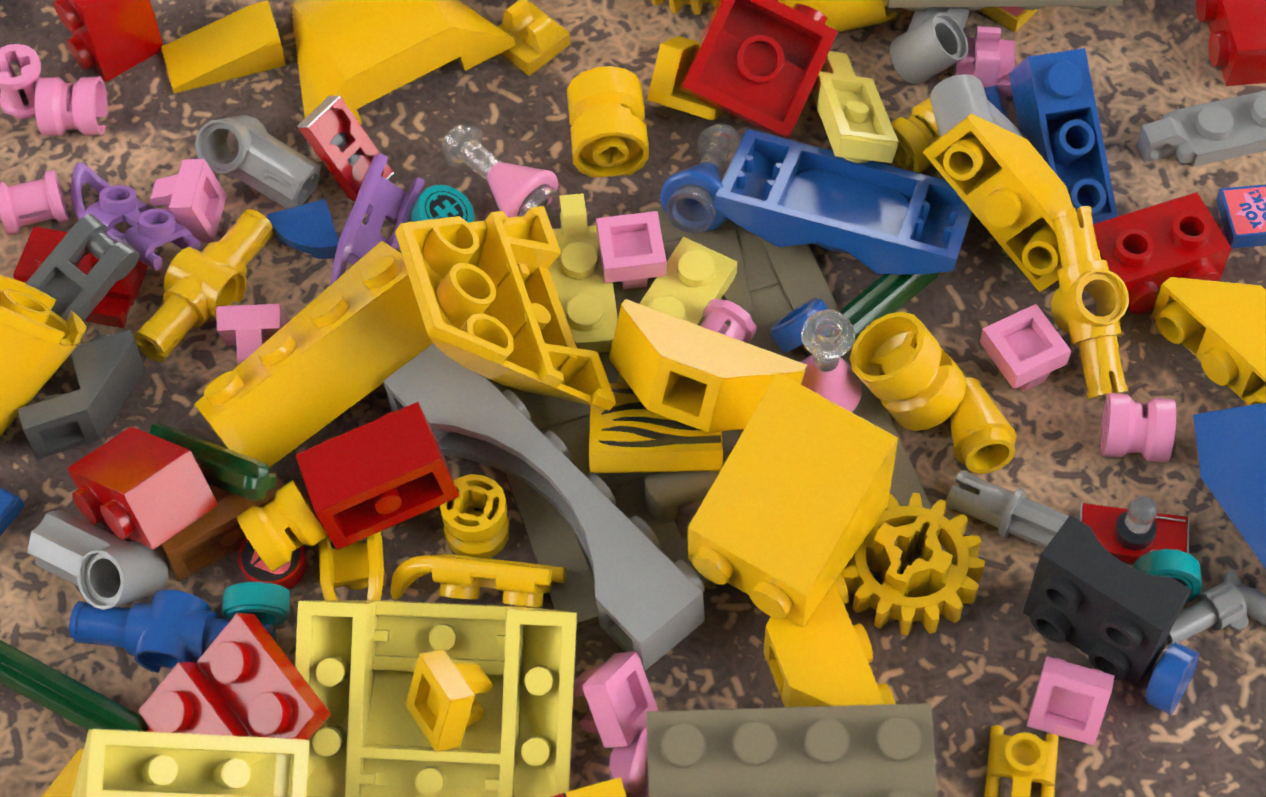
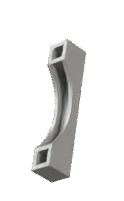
[383,343,705,671]

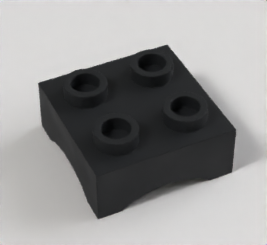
[1022,515,1191,687]

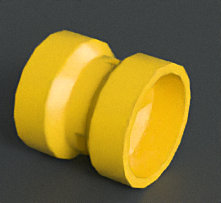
[891,98,940,173]
[440,474,510,558]
[236,480,328,572]

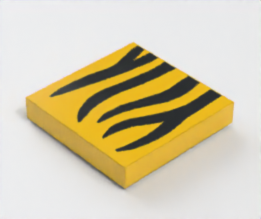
[589,383,723,473]

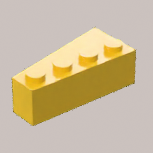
[194,241,433,468]

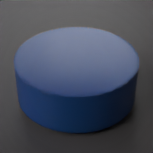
[770,298,834,353]
[1145,642,1199,715]

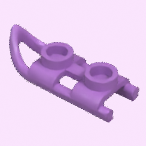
[331,153,425,284]
[70,162,201,271]

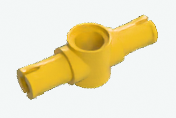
[1050,206,1129,400]
[134,209,274,362]

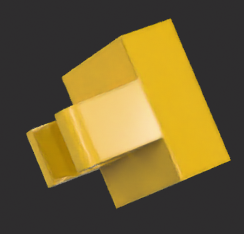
[498,0,570,76]
[405,650,493,752]

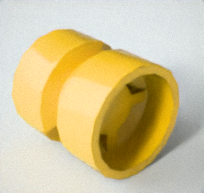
[567,66,649,178]
[850,312,966,431]

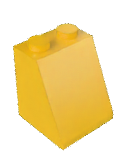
[688,373,898,627]

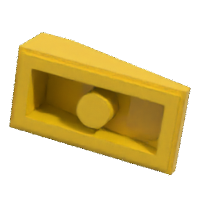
[161,0,286,94]

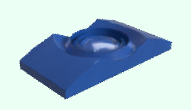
[713,129,972,275]

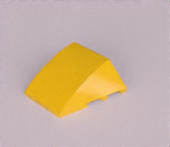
[291,0,516,147]
[395,206,616,411]

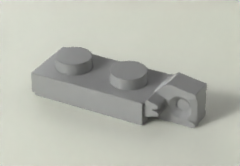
[1136,90,1266,167]

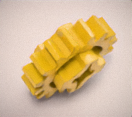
[842,493,985,636]

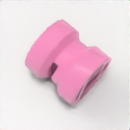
[35,77,108,136]
[1100,392,1176,463]

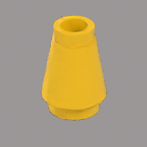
[949,377,1017,474]

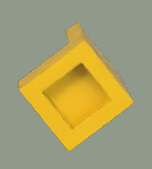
[647,35,726,120]

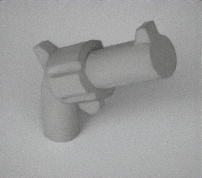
[1167,569,1266,646]

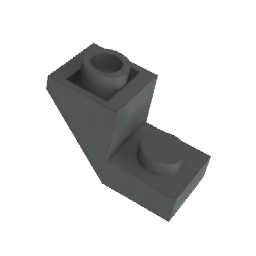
[17,329,145,459]

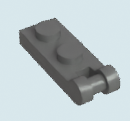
[26,214,139,322]

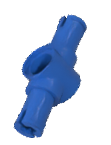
[69,590,277,673]

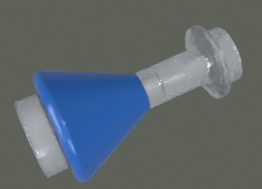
[660,124,741,233]

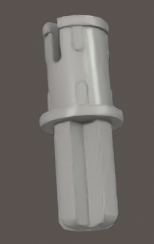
[946,470,1069,548]

